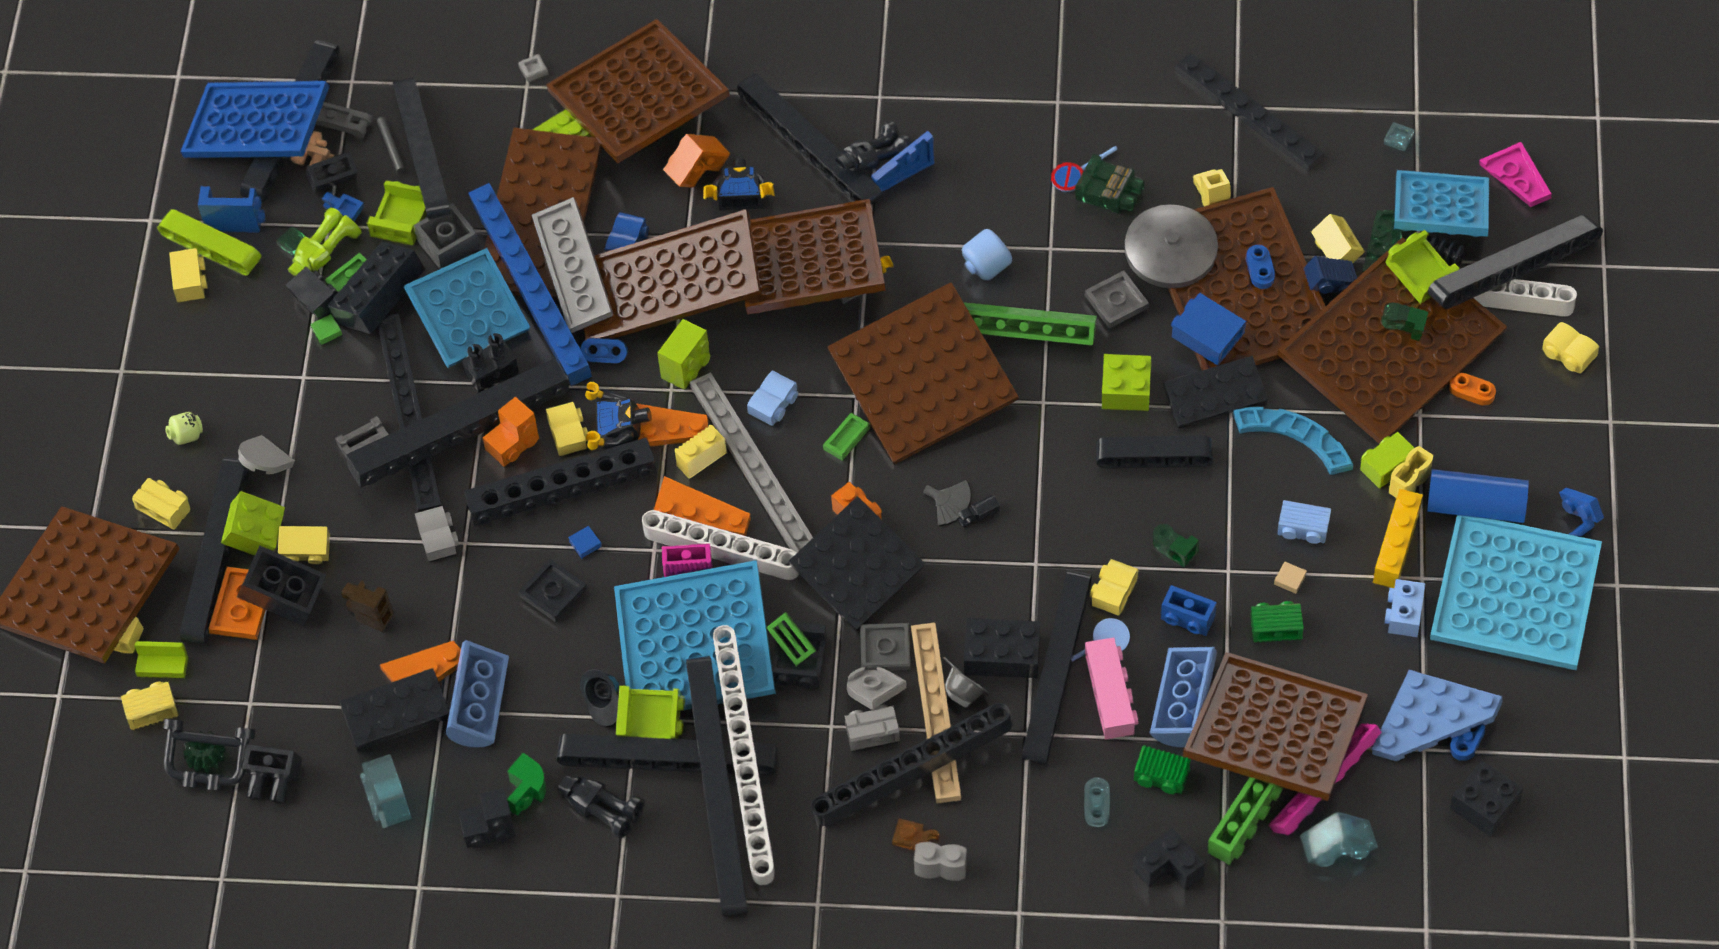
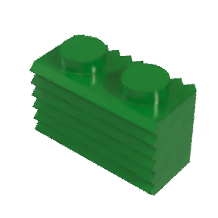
[1251,601,1303,643]
[1134,746,1191,794]

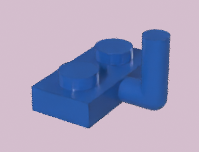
[1559,487,1604,537]

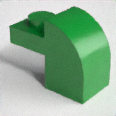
[507,753,546,816]

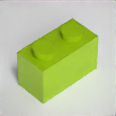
[1360,432,1414,489]

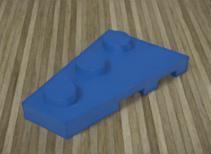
[871,131,934,192]

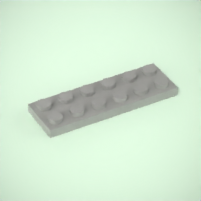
[532,197,614,333]

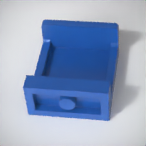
[198,186,265,232]

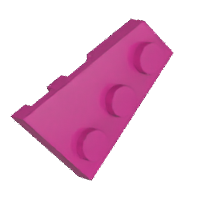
[1479,142,1552,207]

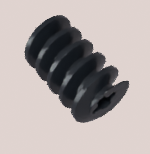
[1426,233,1464,267]

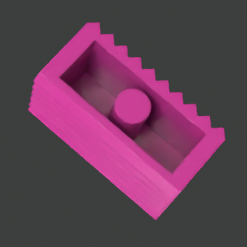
[662,543,712,577]

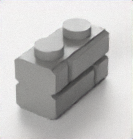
[845,705,900,751]

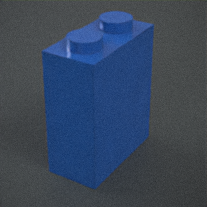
[1171,293,1246,365]

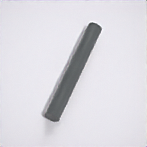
[377,117,405,173]

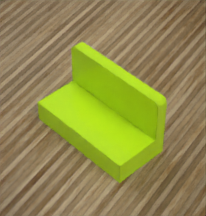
[135,641,188,678]

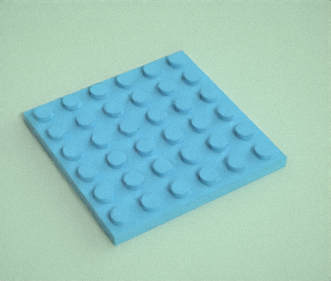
[1430,515,1602,670]

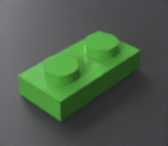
[325,253,367,292]

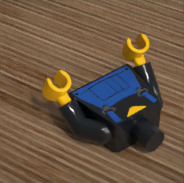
[704,158,775,210]
[585,382,652,450]

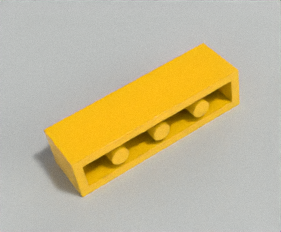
[1373,489,1423,588]

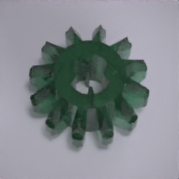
[183,731,226,773]

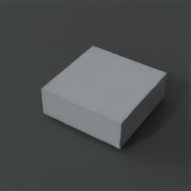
[518,54,548,82]

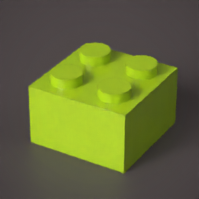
[658,319,710,390]
[1102,354,1151,411]
[221,491,285,555]

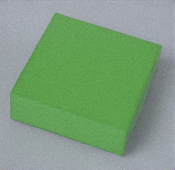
[310,314,342,345]

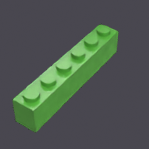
[963,302,1097,345]

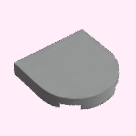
[238,435,295,474]
[847,667,906,710]

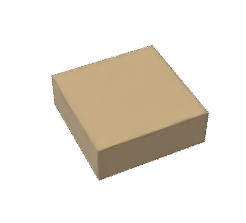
[1274,562,1307,594]

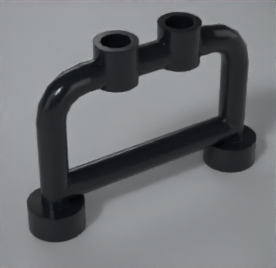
[163,719,256,790]

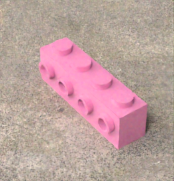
[1085,638,1138,740]

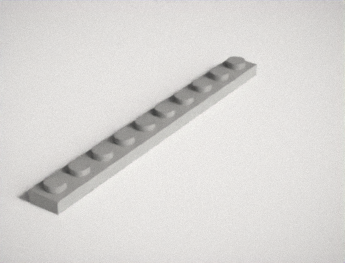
[690,372,813,553]

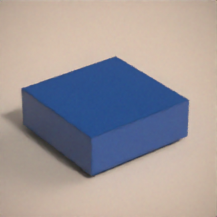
[568,526,602,559]

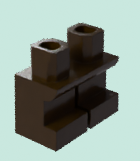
[341,580,394,632]

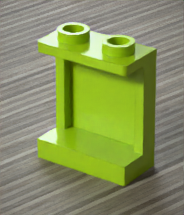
[367,181,426,245]
[1386,230,1460,304]
[616,686,685,739]

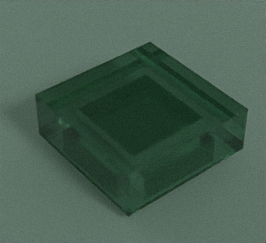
[277,226,309,256]

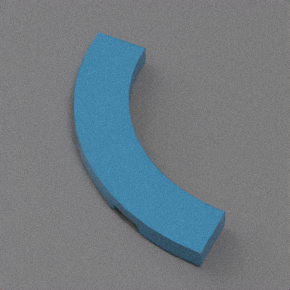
[1233,407,1353,475]

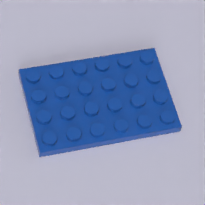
[181,81,329,158]

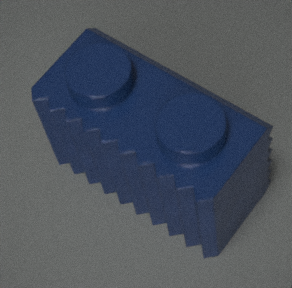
[1304,256,1357,294]

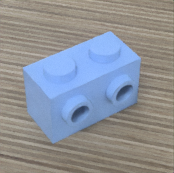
[1385,579,1425,637]

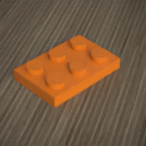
[209,567,265,640]

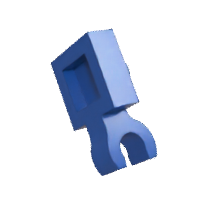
[322,192,364,221]

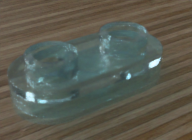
[1084,778,1110,827]

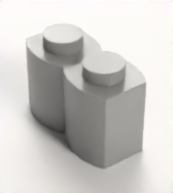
[415,506,459,561]
[914,842,967,881]

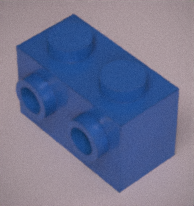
[1161,585,1216,636]

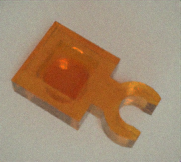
[892,819,939,850]

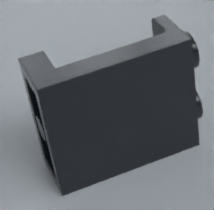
[772,621,827,689]

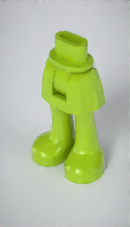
[288,208,362,276]

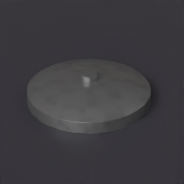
[1125,205,1218,288]

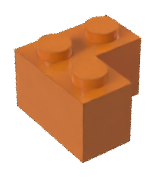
[663,134,731,188]
[483,397,539,467]

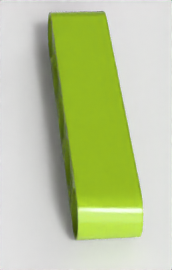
[157,209,261,276]

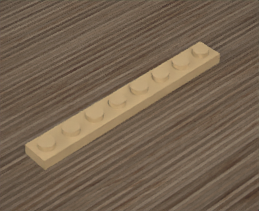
[911,623,961,803]

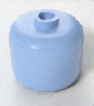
[962,229,1012,280]

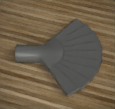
[923,480,971,526]

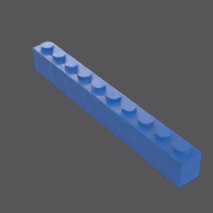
[469,183,592,387]

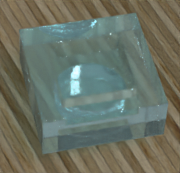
[1384,122,1414,152]

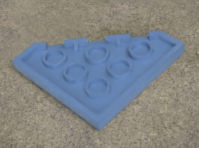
[1371,670,1503,761]

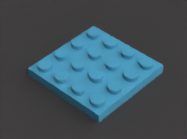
[1394,170,1489,237]
[404,248,530,368]

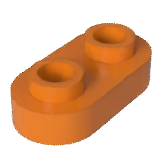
[1449,373,1496,405]

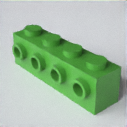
[1208,777,1283,865]

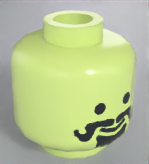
[166,412,203,445]

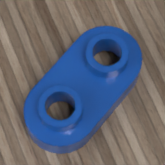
[1246,245,1275,289]
[580,338,628,363]
[1450,723,1485,761]

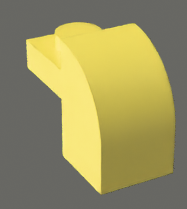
[1193,169,1231,206]

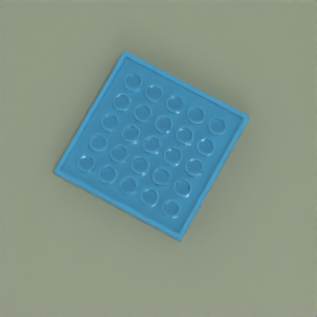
[614,560,776,711]

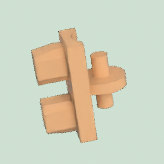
[290,131,334,165]

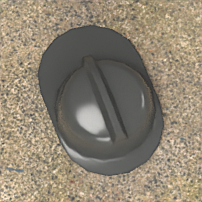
[944,657,989,707]

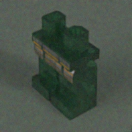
[1075,154,1145,213]

